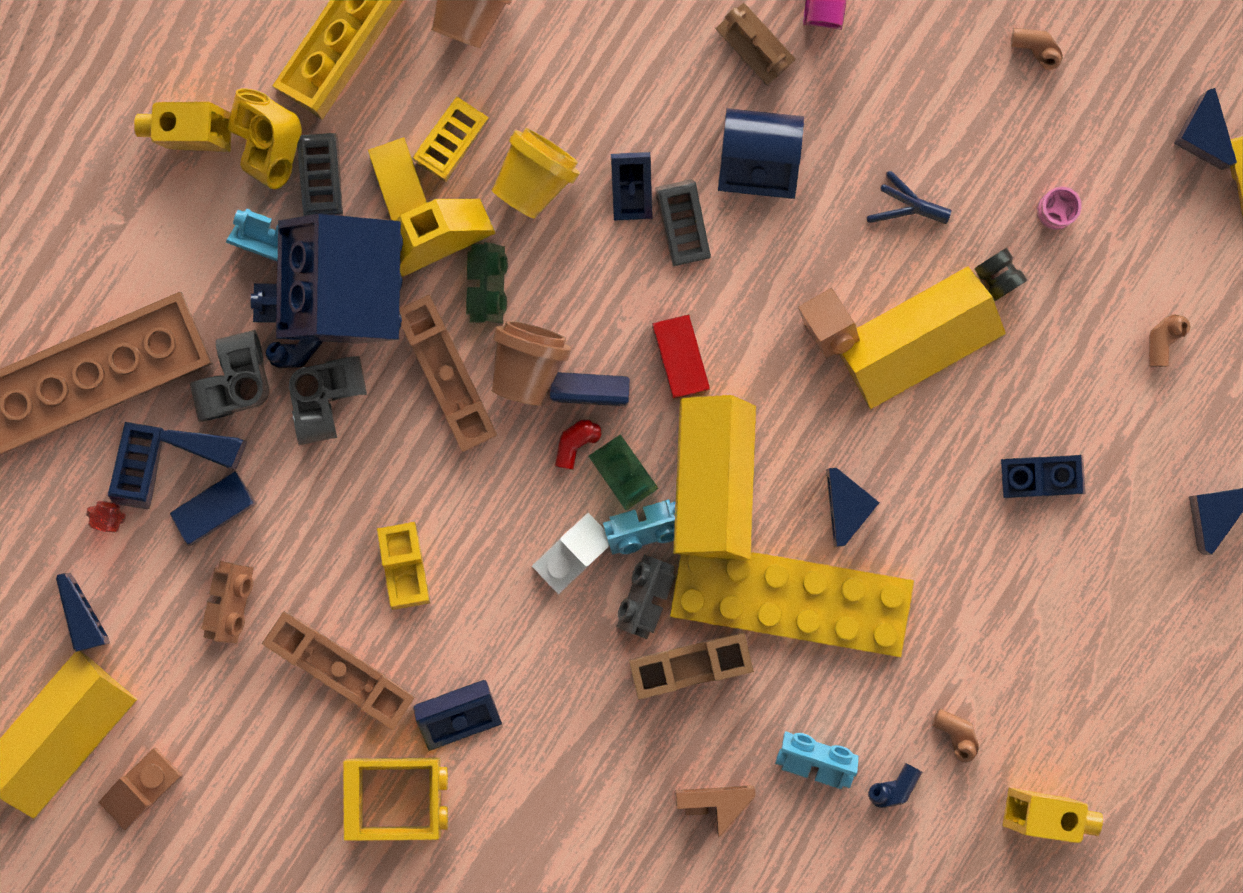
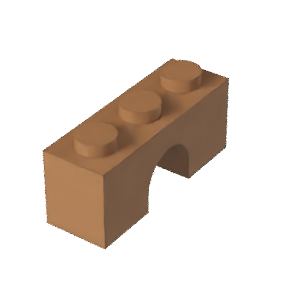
[629,632,754,700]

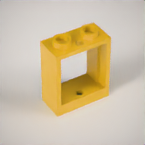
[343,758,448,841]

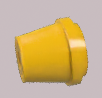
[491,128,580,219]

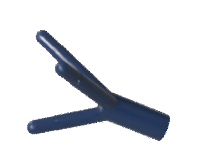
[866,171,951,224]

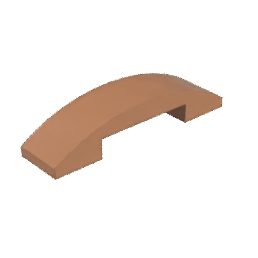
[399,294,497,452]
[262,611,415,730]

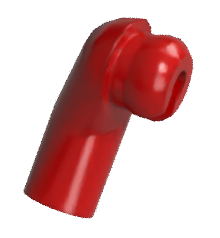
[555,419,602,470]

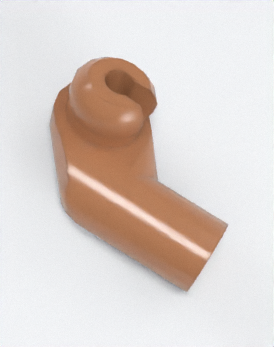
[1011,28,1063,70]
[1149,314,1191,367]
[932,708,979,763]

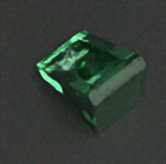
[588,434,659,511]

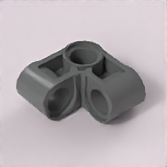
[190,330,269,422]
[289,356,367,445]

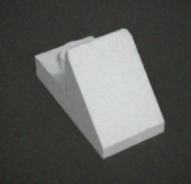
[532,513,609,594]

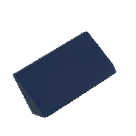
[550,372,630,406]
[170,471,257,546]
[413,680,502,751]

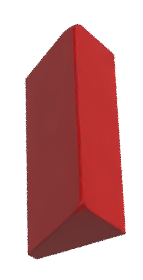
[652,314,710,400]

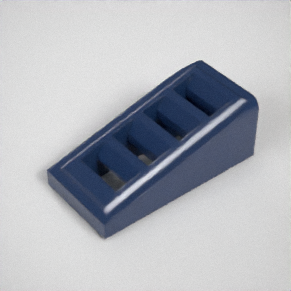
[108,422,164,509]
[159,430,247,470]
[56,573,110,652]

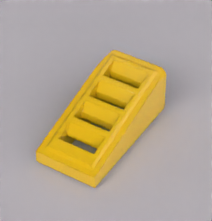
[413,96,489,182]

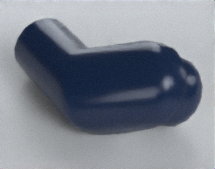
[266,340,323,369]
[868,763,923,808]

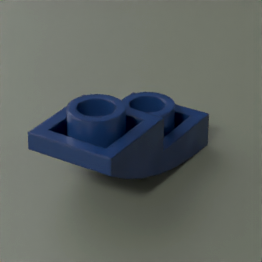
[1001,455,1086,498]

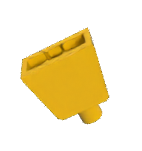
[134,102,232,152]
[1002,787,1103,843]

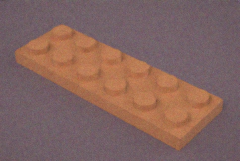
[0,292,213,456]

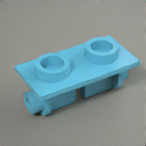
[226,209,278,261]
[603,499,676,555]
[775,731,859,790]

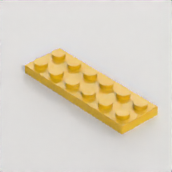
[670,552,914,657]

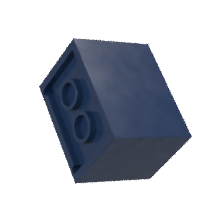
[276,214,403,344]

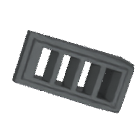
[297,133,343,216]
[655,179,711,266]

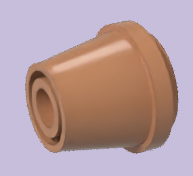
[431,0,512,48]
[491,321,572,406]

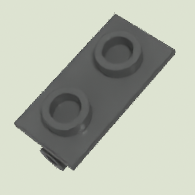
[616,554,676,639]

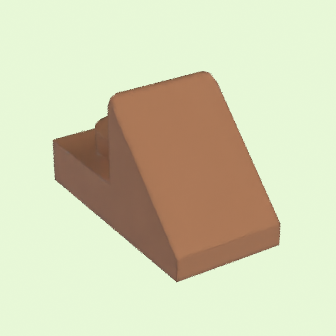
[98,747,183,830]
[675,785,756,838]

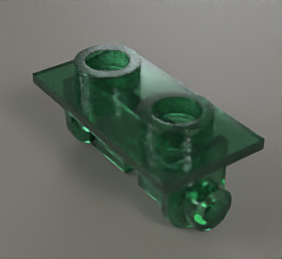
[466,242,508,324]

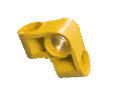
[227,88,302,190]

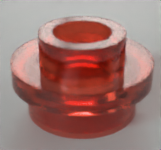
[86,501,126,532]

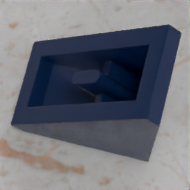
[1174,88,1237,170]
[611,152,653,221]
[826,468,880,547]
[1189,488,1243,555]

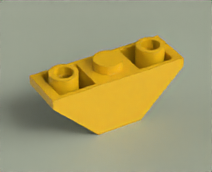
[396,199,496,277]

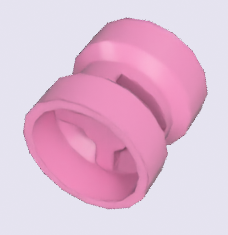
[1037,187,1082,230]

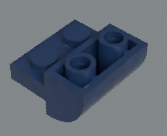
[718,108,804,199]

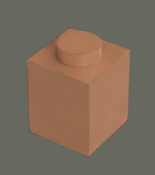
[798,288,860,359]

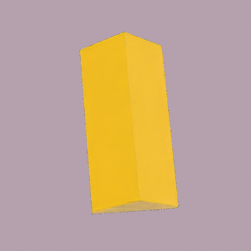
[272,0,403,120]
[839,266,1006,410]
[673,395,756,561]
[0,651,138,819]

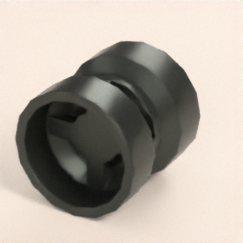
[974,248,1028,301]

